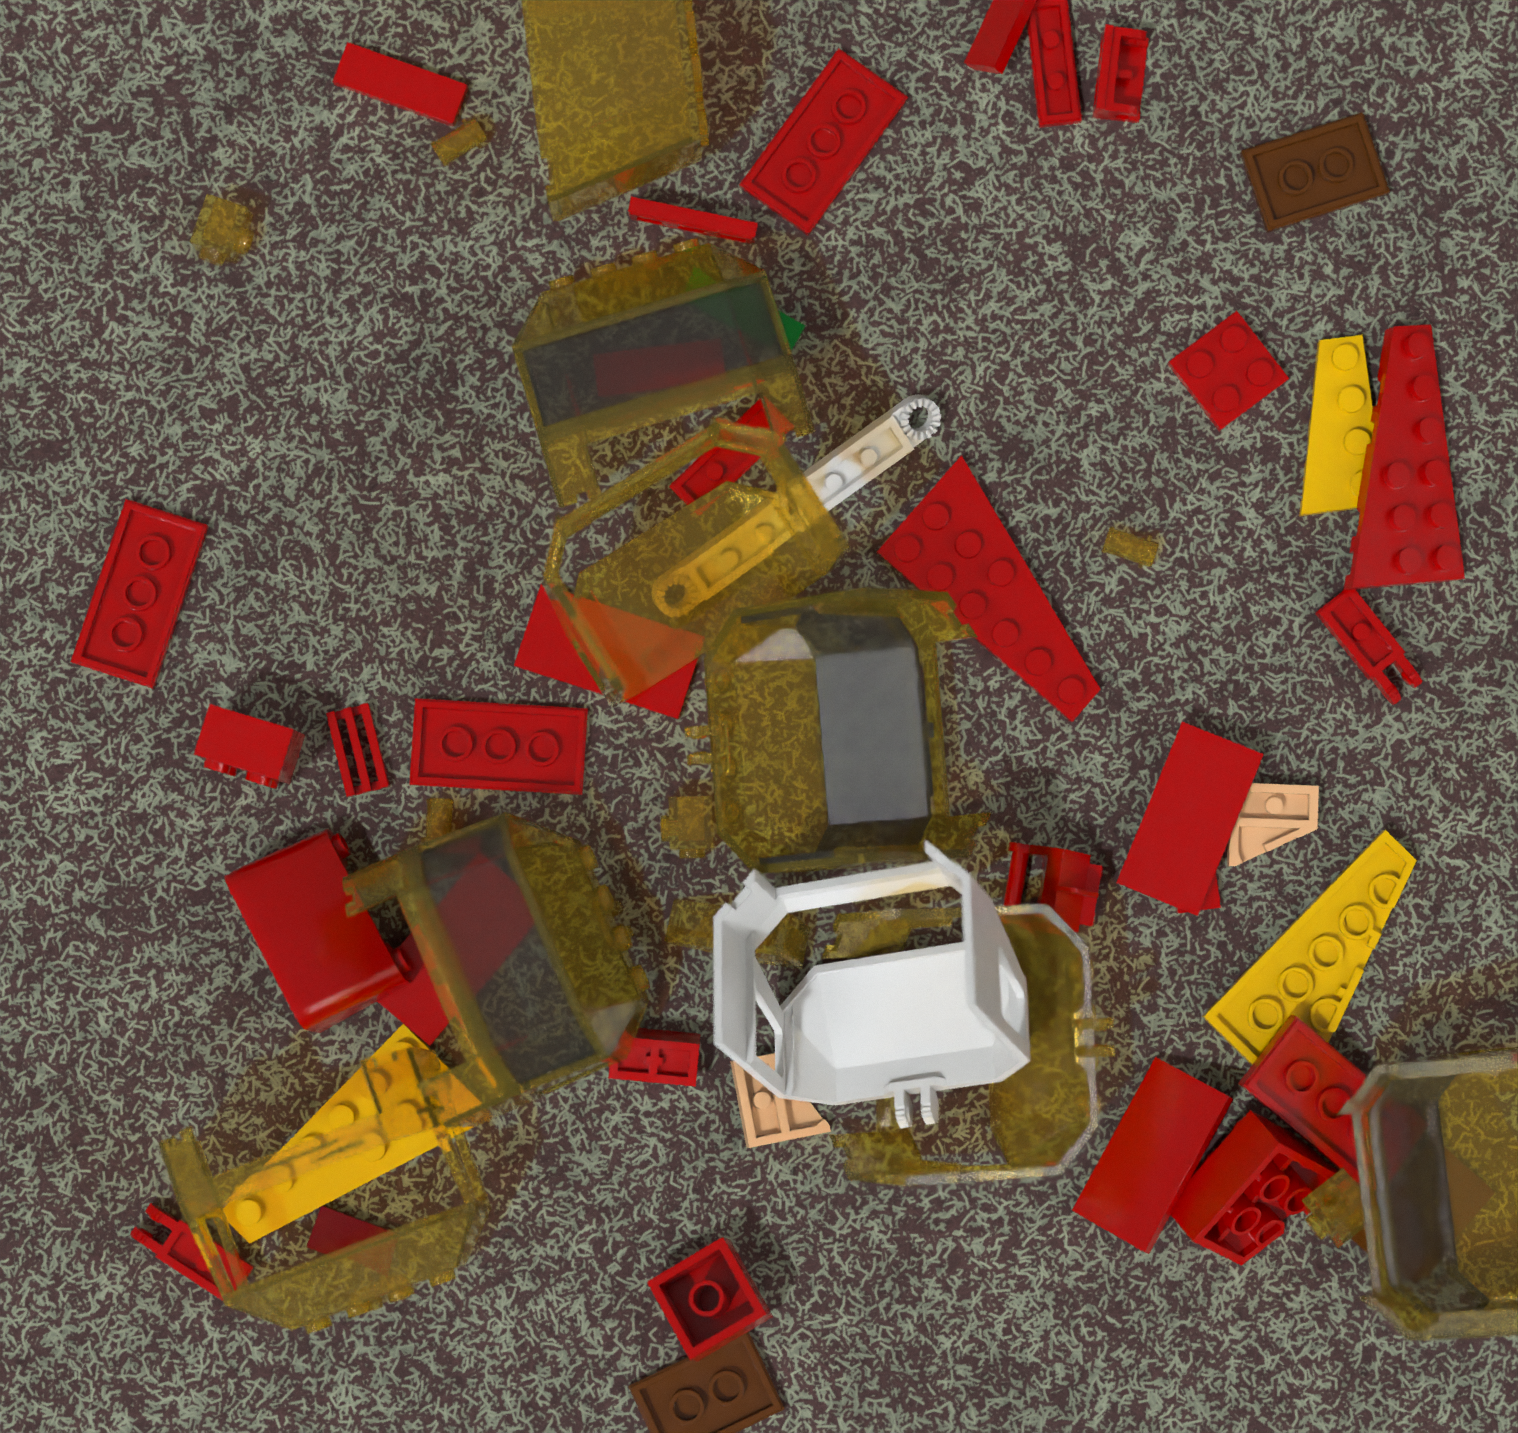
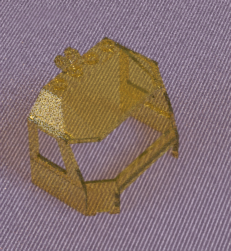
[542,417,850,708]
[821,904,1115,1186]
[158,1047,492,1335]

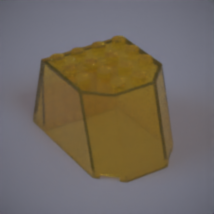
[522,0,709,221]

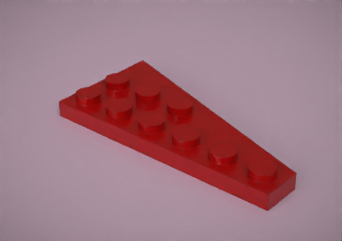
[1343,324,1465,590]
[876,455,1101,723]

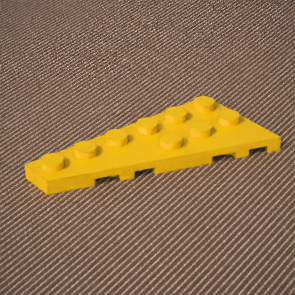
[1202,830,1417,1065]
[219,1024,497,1243]

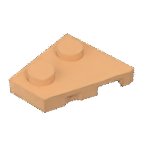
[1227,783,1319,867]
[730,1053,831,1148]

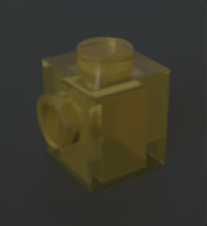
[190,194,254,266]
[661,796,714,859]
[1302,1168,1379,1248]

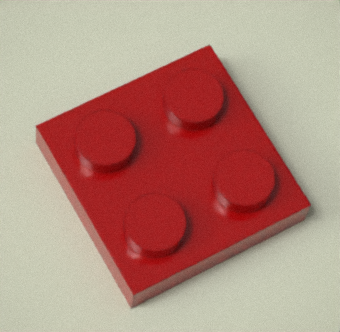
[1167,311,1289,431]

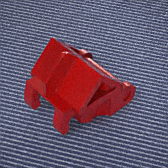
[997,842,1104,933]

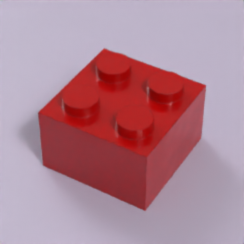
[194,704,305,790]
[647,1237,774,1361]

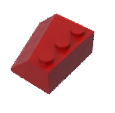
[1171,1110,1351,1266]

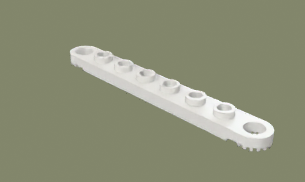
[651,395,941,617]

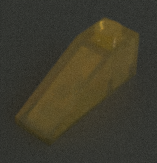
[664,899,811,969]

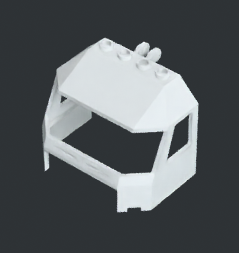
[713,840,1030,1128]

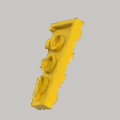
[1299,335,1374,516]

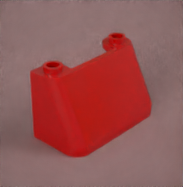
[224,829,412,1033]

